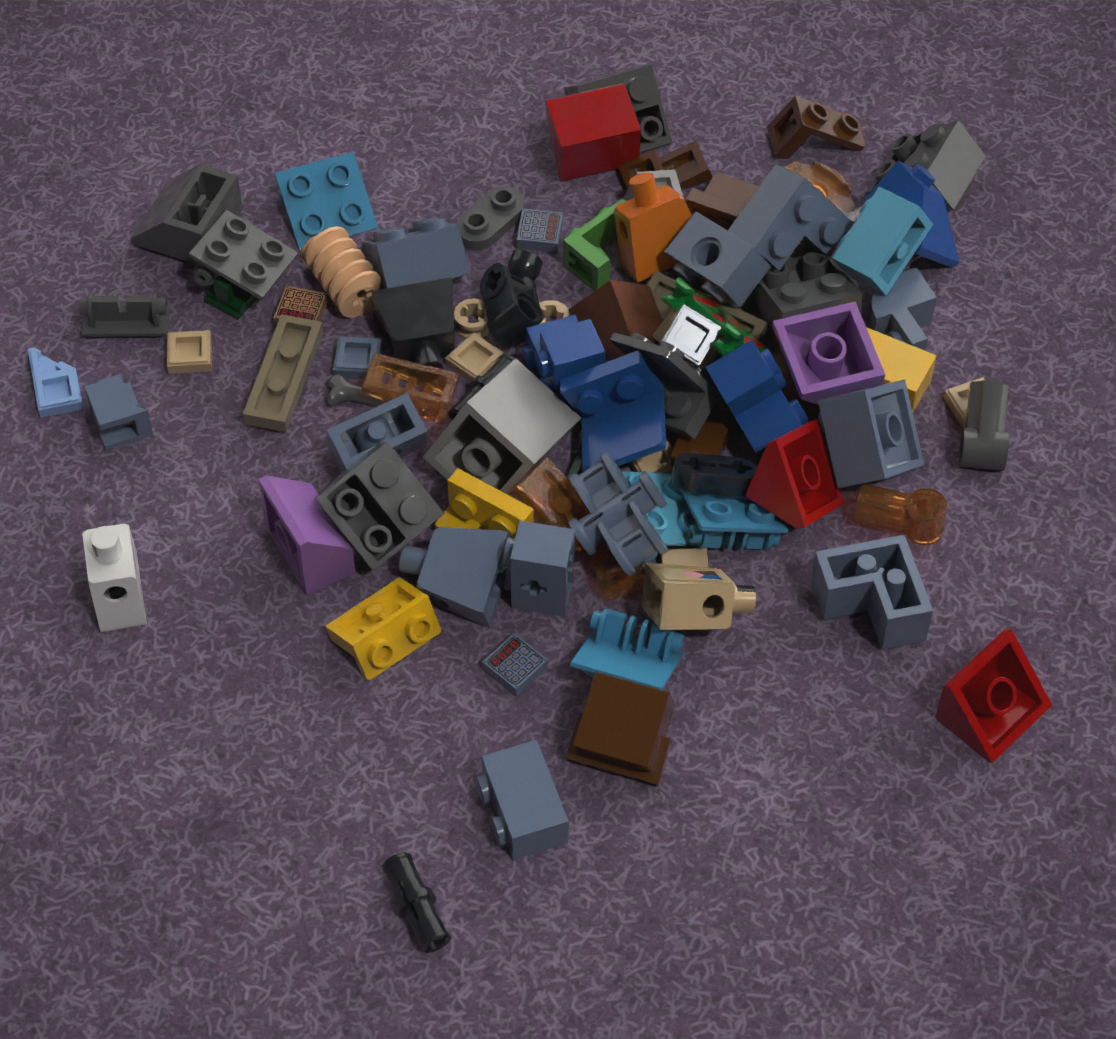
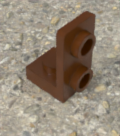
[767,95,866,159]

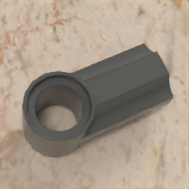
[959,380,1009,471]

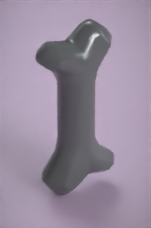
[326,374,406,407]

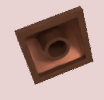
[568,280,663,363]

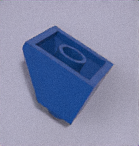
[865,161,959,268]

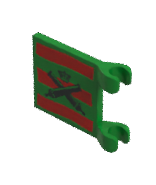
[661,278,773,357]

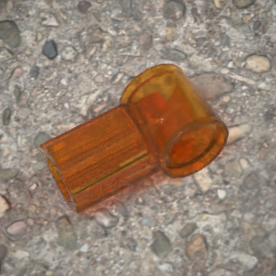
[854,484,947,546]

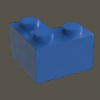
[521,315,605,412]
[705,340,809,460]

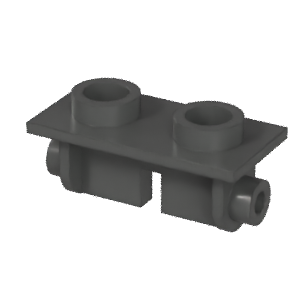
[79,293,171,337]

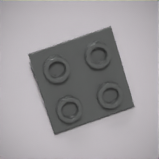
[188,210,298,300]

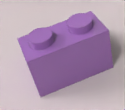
[772,302,886,405]
[258,475,358,595]

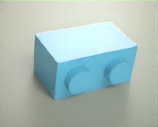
[832,187,933,295]

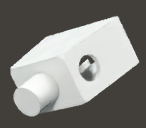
[82,524,147,632]

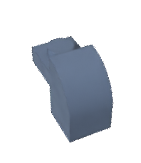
[867,267,937,351]

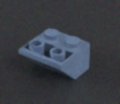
[363,216,470,289]

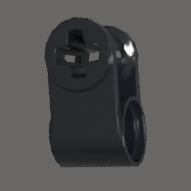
[480,263,544,348]

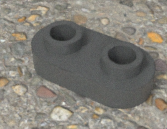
[456,187,524,250]

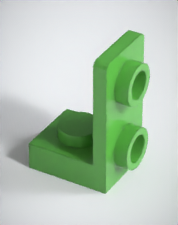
[563,198,626,291]

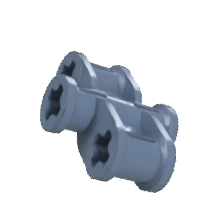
[568,451,668,577]

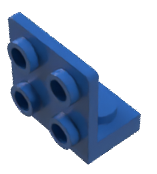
[560,350,666,471]

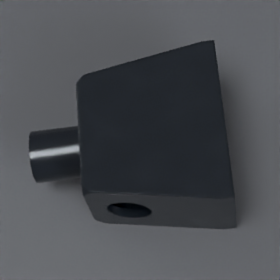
[371,277,455,378]

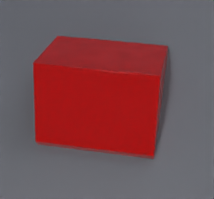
[544,83,641,181]
[745,419,845,529]
[935,629,1053,763]

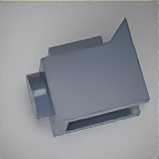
[84,375,153,450]

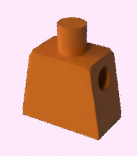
[614,173,692,283]

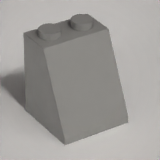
[423,359,581,496]

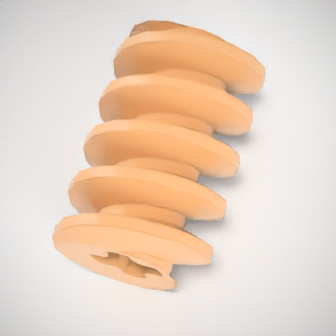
[300,226,382,318]

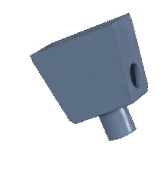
[399,527,511,628]

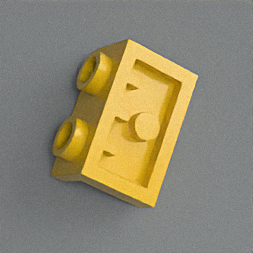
[435,468,534,538]
[325,577,441,680]

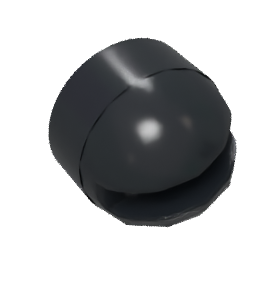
[507,249,543,281]

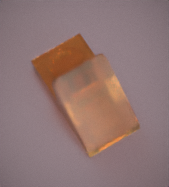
[511,456,590,554]

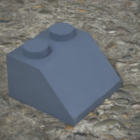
[818,379,925,488]

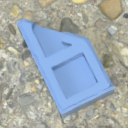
[28,348,84,418]

